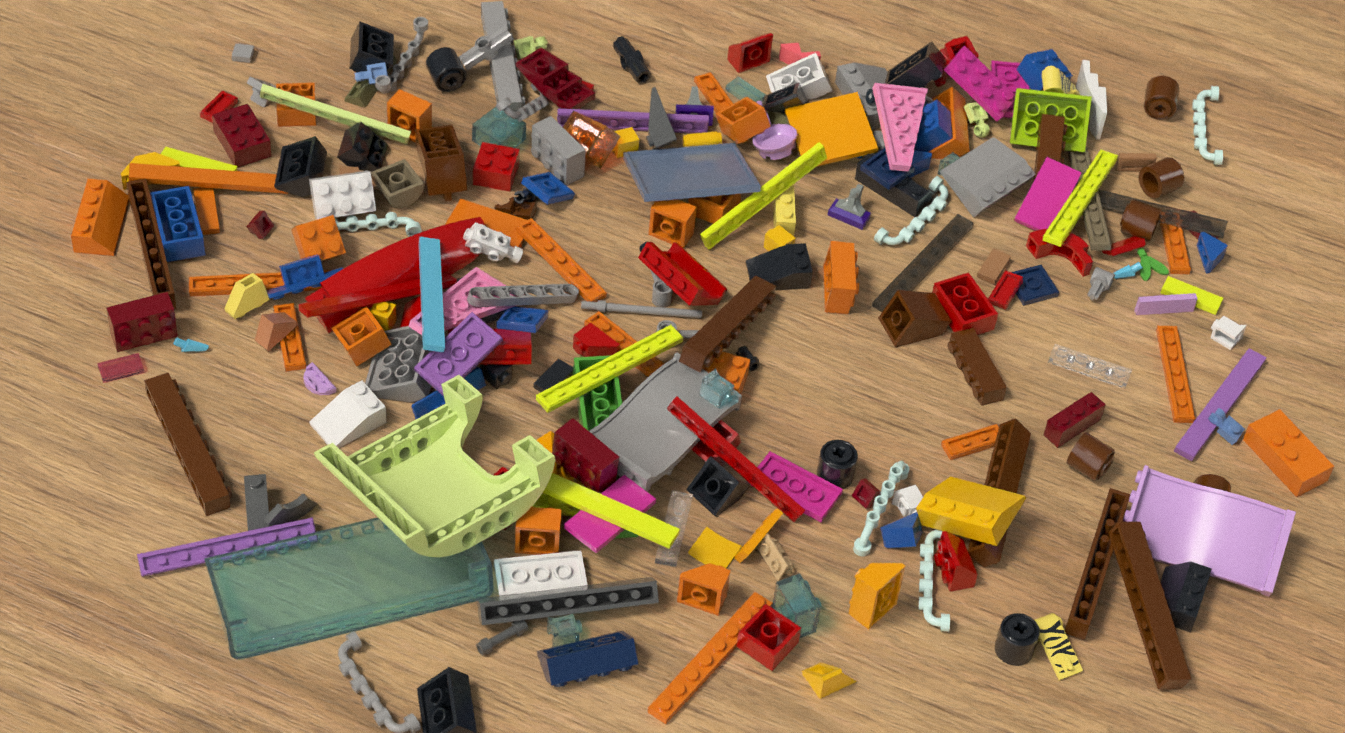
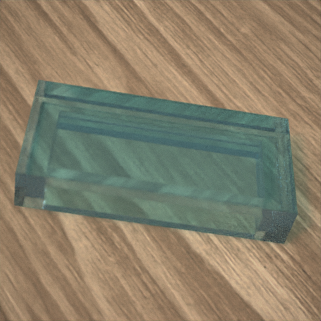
[725,77,765,102]

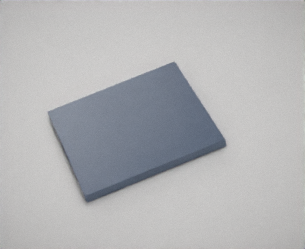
[623,143,761,202]

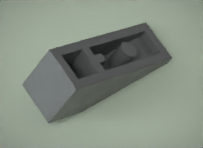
[646,87,677,150]
[244,474,270,531]

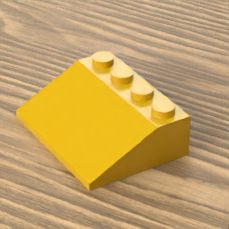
[916,476,1026,546]

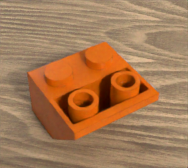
[276,83,316,127]

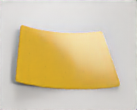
[688,527,741,568]

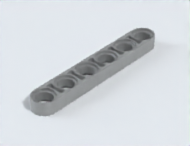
[467,284,579,307]

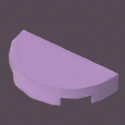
[304,362,336,395]

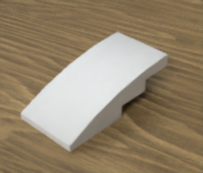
[1076,60,1107,140]

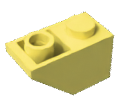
[224,273,270,319]

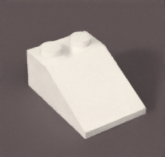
[766,53,832,99]
[310,381,386,448]

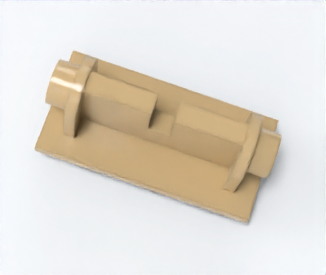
[757,534,795,581]

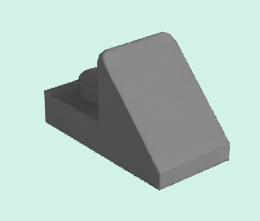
[247,76,276,107]

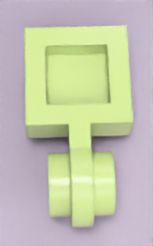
[513,36,548,59]
[964,102,990,138]

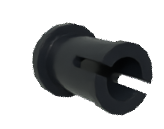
[514,188,536,203]
[736,346,760,371]

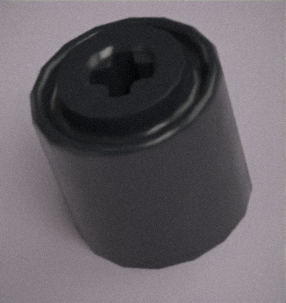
[426,47,467,92]
[817,440,858,489]
[995,613,1040,666]

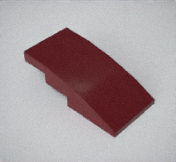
[516,47,595,109]

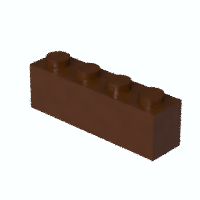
[1033,114,1067,182]
[948,328,1007,406]

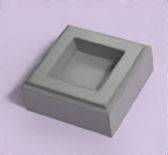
[232,43,254,63]

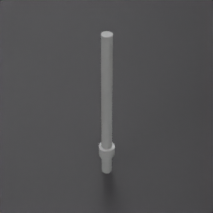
[581,300,702,318]

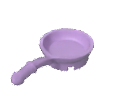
[753,101,797,160]

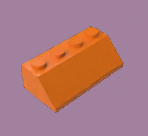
[929,87,969,160]
[71,179,129,256]

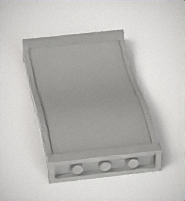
[589,352,742,492]

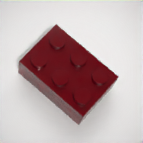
[212,104,272,168]
[106,292,178,352]
[552,418,619,494]

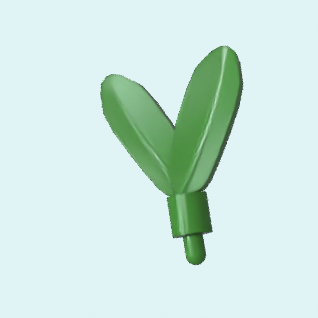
[1137,247,1169,281]

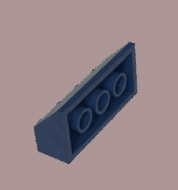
[537,631,638,687]

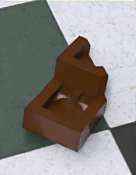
[494,196,537,220]

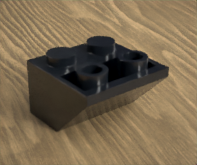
[337,121,388,172]

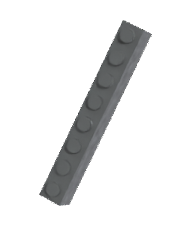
[477,577,659,625]

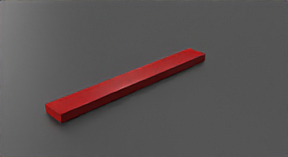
[299,273,457,318]
[666,396,805,522]

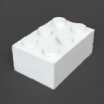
[309,170,376,219]

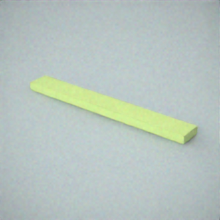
[260,84,411,144]

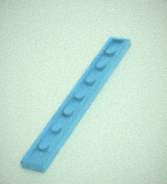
[419,237,445,352]

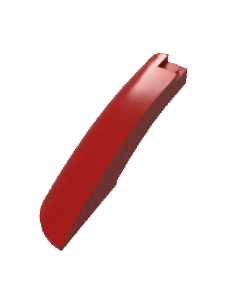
[305,217,485,333]

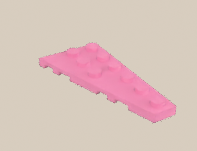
[873,83,928,171]
[408,267,518,335]

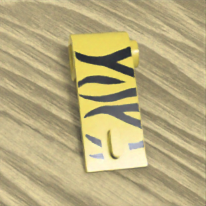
[1041,66,1080,95]
[1035,613,1083,680]

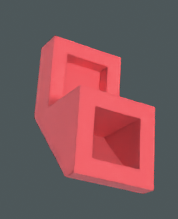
[779,43,821,65]

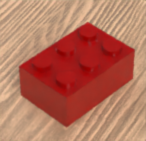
[932,272,998,335]

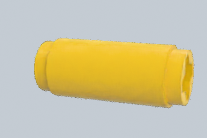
[682,131,722,147]

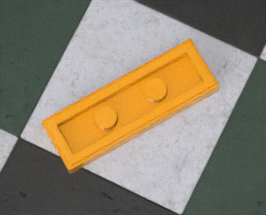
[734,508,783,563]

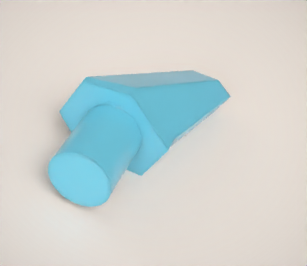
[1114,262,1143,279]
[174,337,209,352]

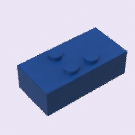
[150,186,205,262]

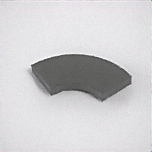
[263,493,317,526]

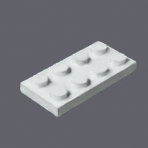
[494,551,587,596]

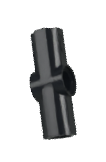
[613,36,651,84]

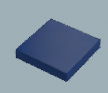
[521,172,575,204]
[497,306,548,333]

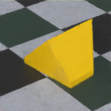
[802,662,858,699]

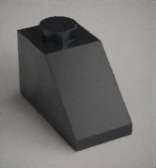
[480,364,513,389]

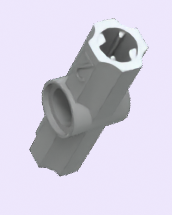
[459,26,514,70]

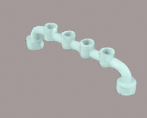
[1192,86,1223,165]
[874,176,948,245]
[334,212,422,237]
[853,460,909,557]
[919,530,950,632]

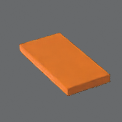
[445,199,527,248]

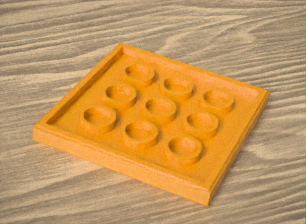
[785,92,878,166]

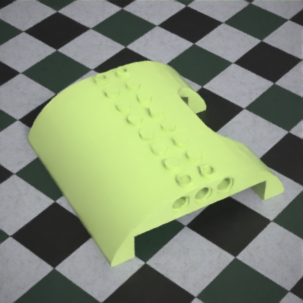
[314,375,555,557]

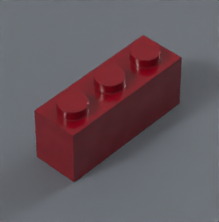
[1043,392,1106,448]

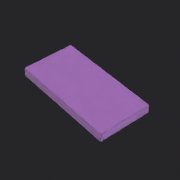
[414,312,503,396]

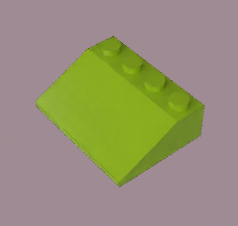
[1010,88,1092,153]

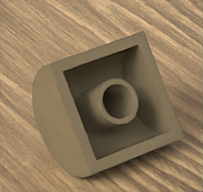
[371,159,424,208]

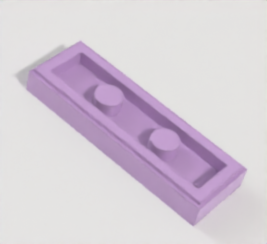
[1135,293,1197,315]

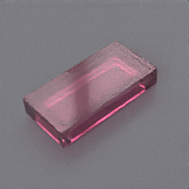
[97,353,144,383]

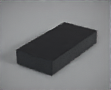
[533,358,573,392]

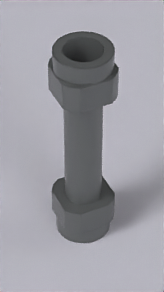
[476,620,528,656]

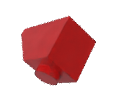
[573,322,620,357]

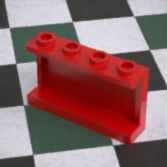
[638,242,727,306]
[448,328,532,364]

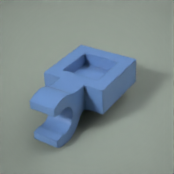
[354,62,388,85]
[1208,408,1245,445]

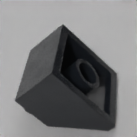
[686,456,751,516]

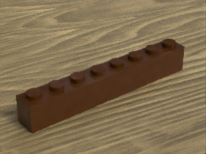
[126,179,177,310]
[679,276,776,373]
[144,372,233,516]
[968,418,1031,568]
[1064,488,1131,640]
[1108,522,1192,690]

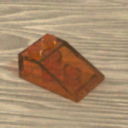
[563,111,621,169]

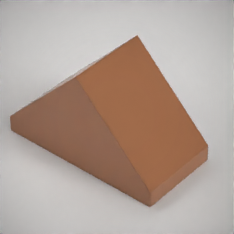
[255,312,298,352]

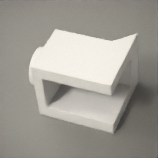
[1210,316,1247,350]
[892,485,923,517]

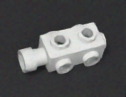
[463,222,523,264]

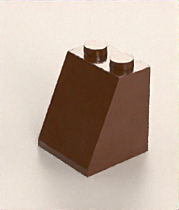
[878,290,952,347]

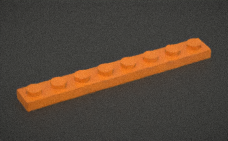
[648,592,773,725]

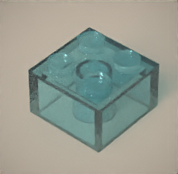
[472,107,526,148]
[772,573,822,639]

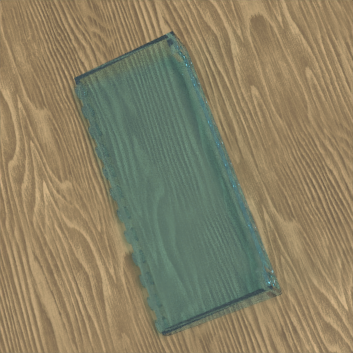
[204,517,494,660]

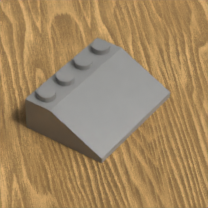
[835,62,887,130]
[940,137,1036,218]
[365,326,431,402]

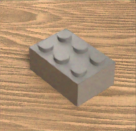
[531,116,586,186]

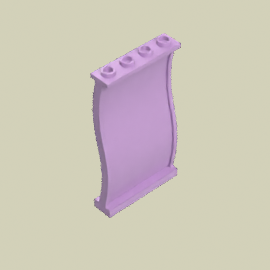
[1122,465,1296,597]

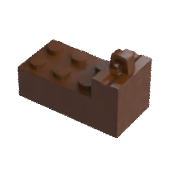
[415,125,467,202]

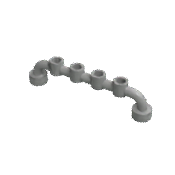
[375,17,428,94]
[495,84,549,123]
[338,631,421,733]

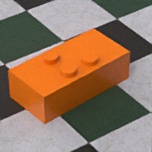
[1243,409,1334,497]

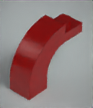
[1026,229,1093,277]

